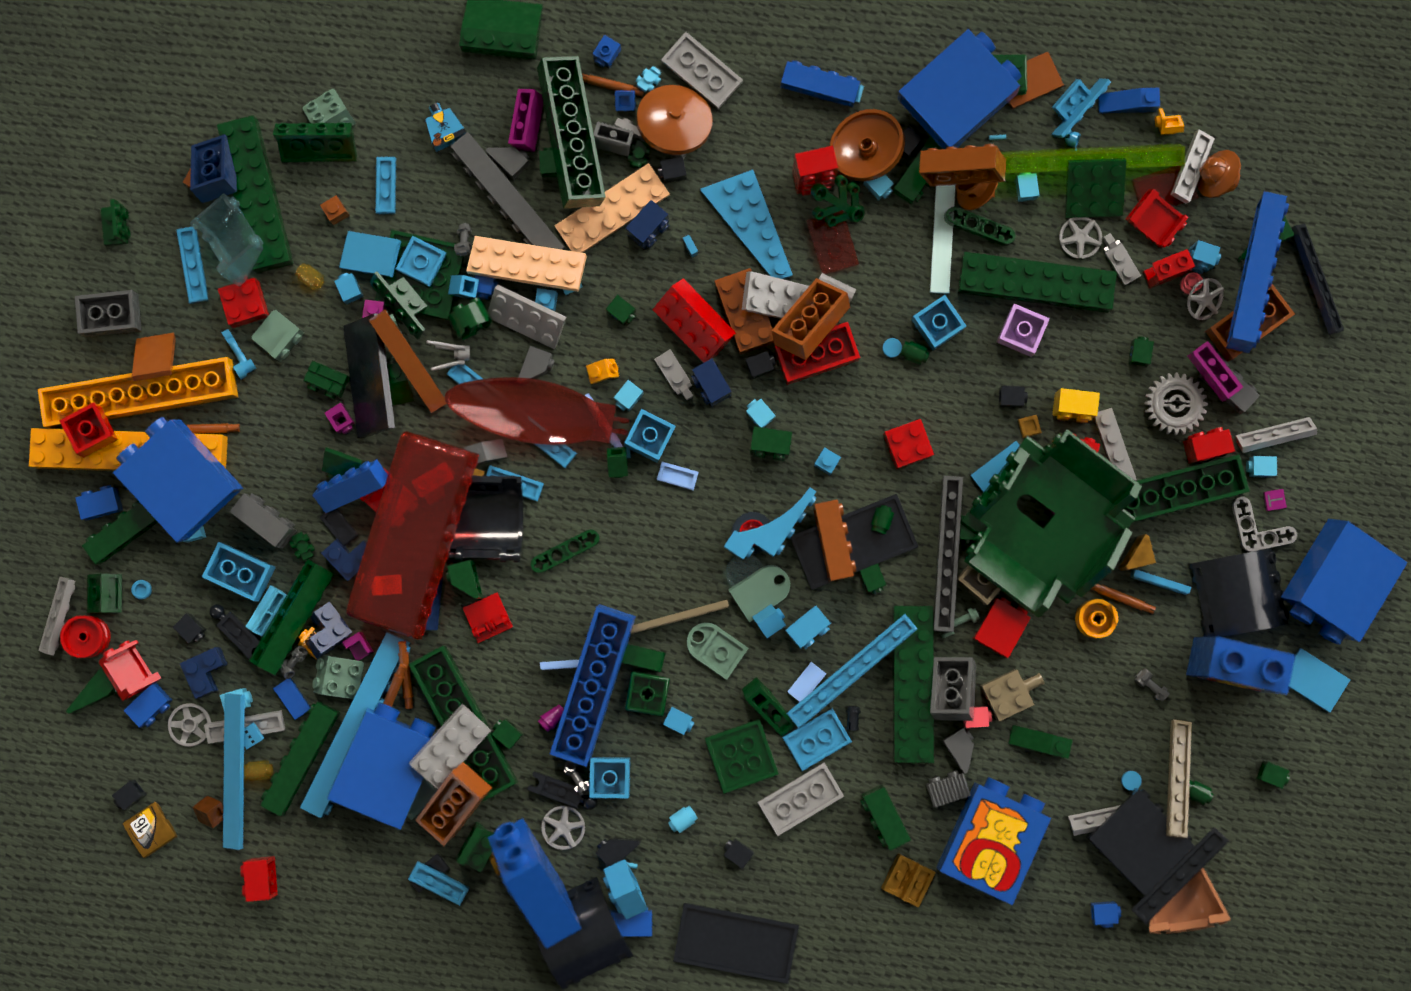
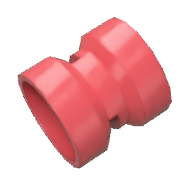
[1180,272,1203,294]

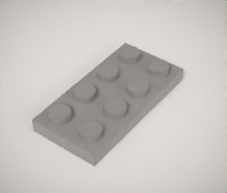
[661,32,743,110]
[742,271,809,319]
[488,285,566,349]
[409,704,491,789]
[758,762,844,836]

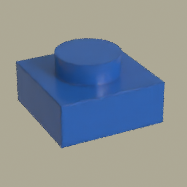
[615,90,636,111]

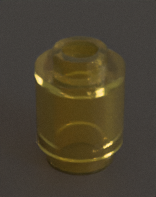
[295,263,324,290]
[244,760,273,781]

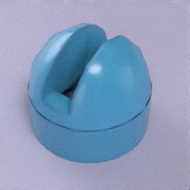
[1065,132,1080,148]

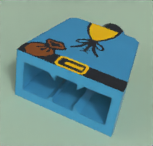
[426,103,467,152]

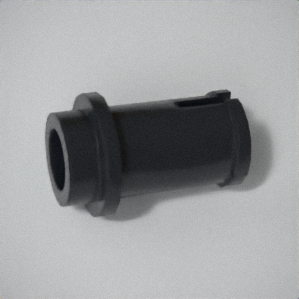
[846,706,861,731]

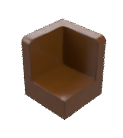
[192,796,223,828]

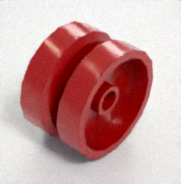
[60,616,111,658]

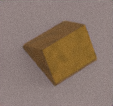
[1119,534,1156,571]

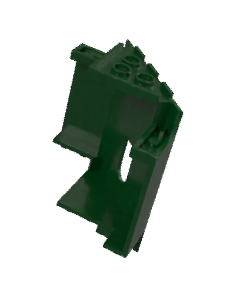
[960,429,1142,618]

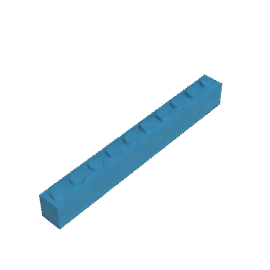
[300,632,411,818]

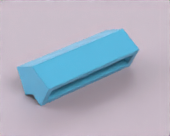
[245,585,287,636]

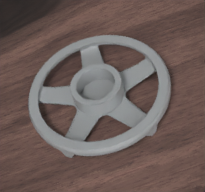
[1059,217,1102,259]
[1187,278,1224,320]
[168,703,211,747]
[541,806,585,850]

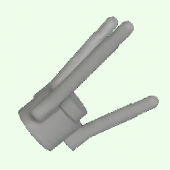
[426,340,470,371]

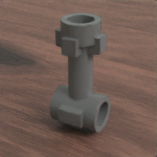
[454,223,472,256]
[280,646,308,679]
[1134,668,1170,702]
[564,761,590,796]

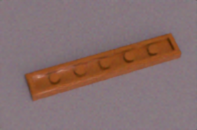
[369,309,448,413]

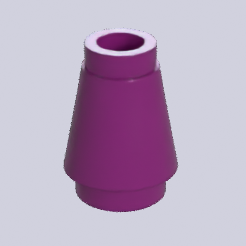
[537,704,564,732]

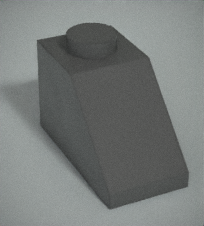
[485,147,530,180]
[517,346,555,385]
[463,439,508,467]
[942,728,974,774]

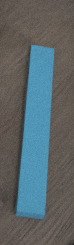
[447,360,577,468]
[787,614,918,728]
[223,693,245,850]

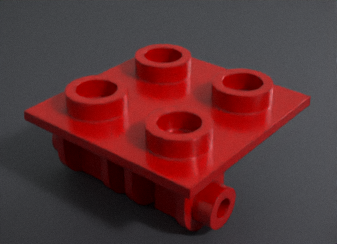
[463,592,513,643]

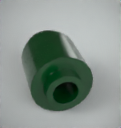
[900,341,930,365]
[871,505,895,535]
[1189,780,1214,806]

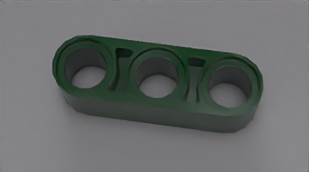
[622,644,666,672]

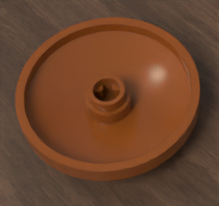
[636,85,712,155]
[830,109,905,181]

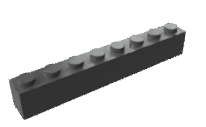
[451,132,565,250]
[933,476,963,633]

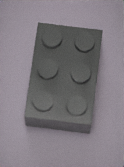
[75,290,142,337]
[230,493,297,549]
[930,657,977,721]

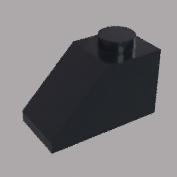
[596,838,641,867]

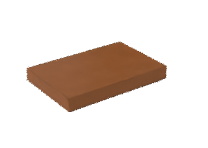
[1008,52,1064,109]
[132,333,176,381]

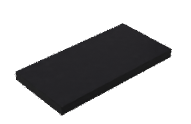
[343,314,395,438]
[790,494,918,590]
[673,902,799,984]

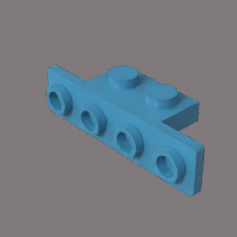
[1052,78,1111,138]

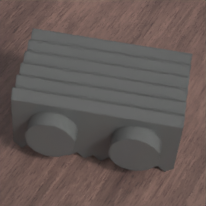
[594,121,634,156]
[925,770,971,807]

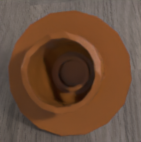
[1197,150,1241,198]
[955,182,998,210]

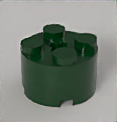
[448,297,493,340]

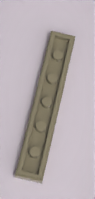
[631,600,729,634]
[1166,719,1192,839]

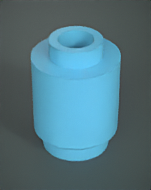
[668,806,698,833]

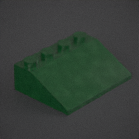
[459,0,543,60]

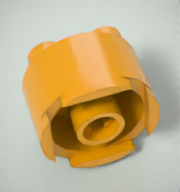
[1075,599,1118,638]

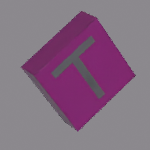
[1263,489,1287,511]

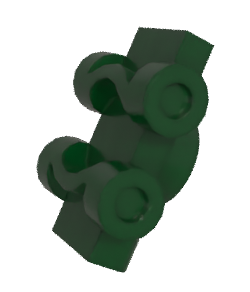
[628,140,651,169]
[289,532,315,561]

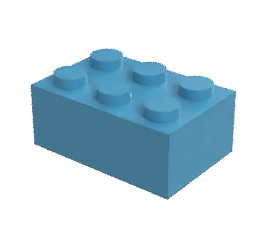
[202,542,276,602]

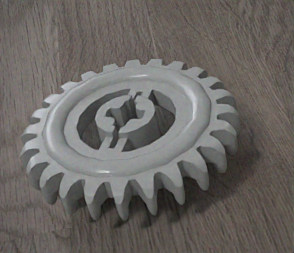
[1144,372,1208,436]

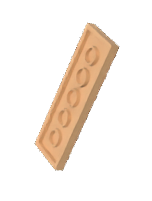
[555,163,670,253]
[466,236,587,292]

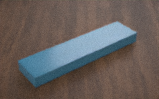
[177,226,209,304]

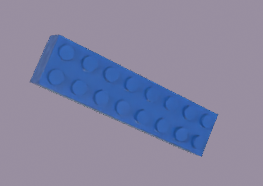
[1226,192,1289,353]
[550,604,636,767]

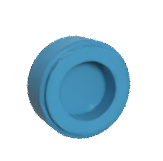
[882,338,902,358]
[131,580,152,599]
[1121,771,1142,790]

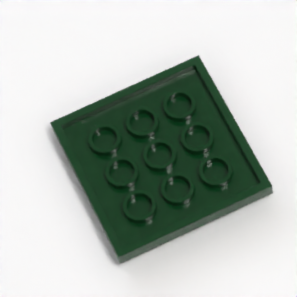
[375,230,464,320]

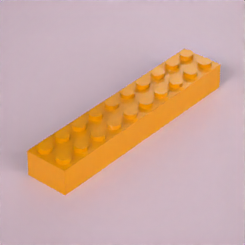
[38,357,238,429]
[29,428,228,471]

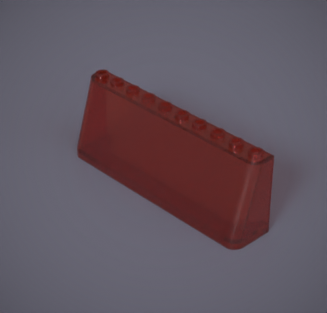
[347,431,479,639]

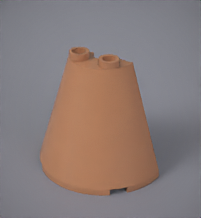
[1149,851,1230,934]

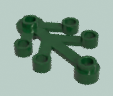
[811,175,865,227]

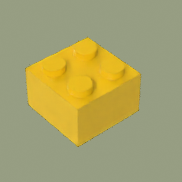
[1053,388,1100,423]

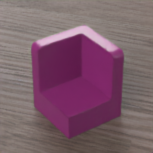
[343,632,374,661]

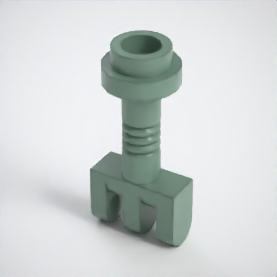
[941,608,980,639]

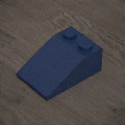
[190,134,237,203]

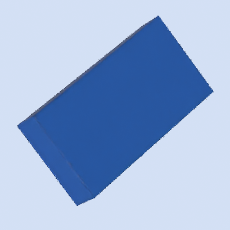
[273,678,310,720]

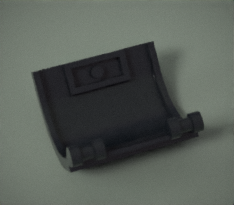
[442,475,524,563]
[1189,548,1289,637]
[530,877,634,990]

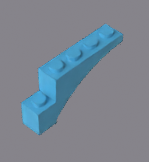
[724,487,817,560]

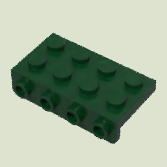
[273,122,357,162]

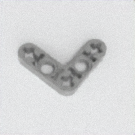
[1232,497,1297,552]

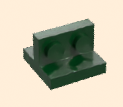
[87,574,122,613]
[457,822,494,872]

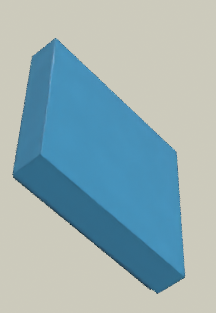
[395,236,447,287]

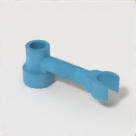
[221,329,257,379]

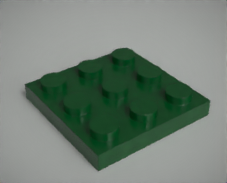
[1065,158,1127,218]
[705,719,779,793]

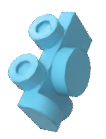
[635,66,661,92]

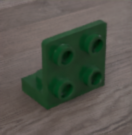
[101,199,131,246]

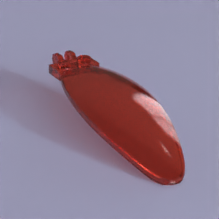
[445,377,629,445]

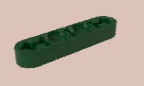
[944,207,1015,246]
[531,529,600,573]

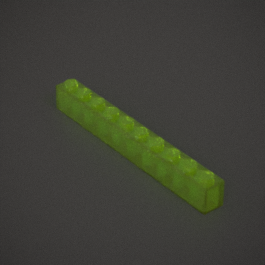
[1001,144,1185,173]

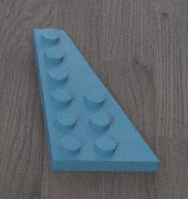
[700,170,793,279]

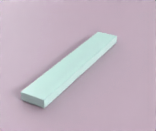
[930,185,955,294]

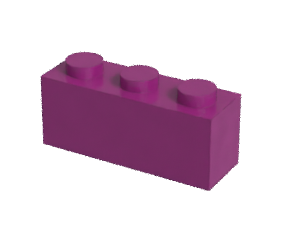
[508,89,543,152]
[1187,341,1243,402]

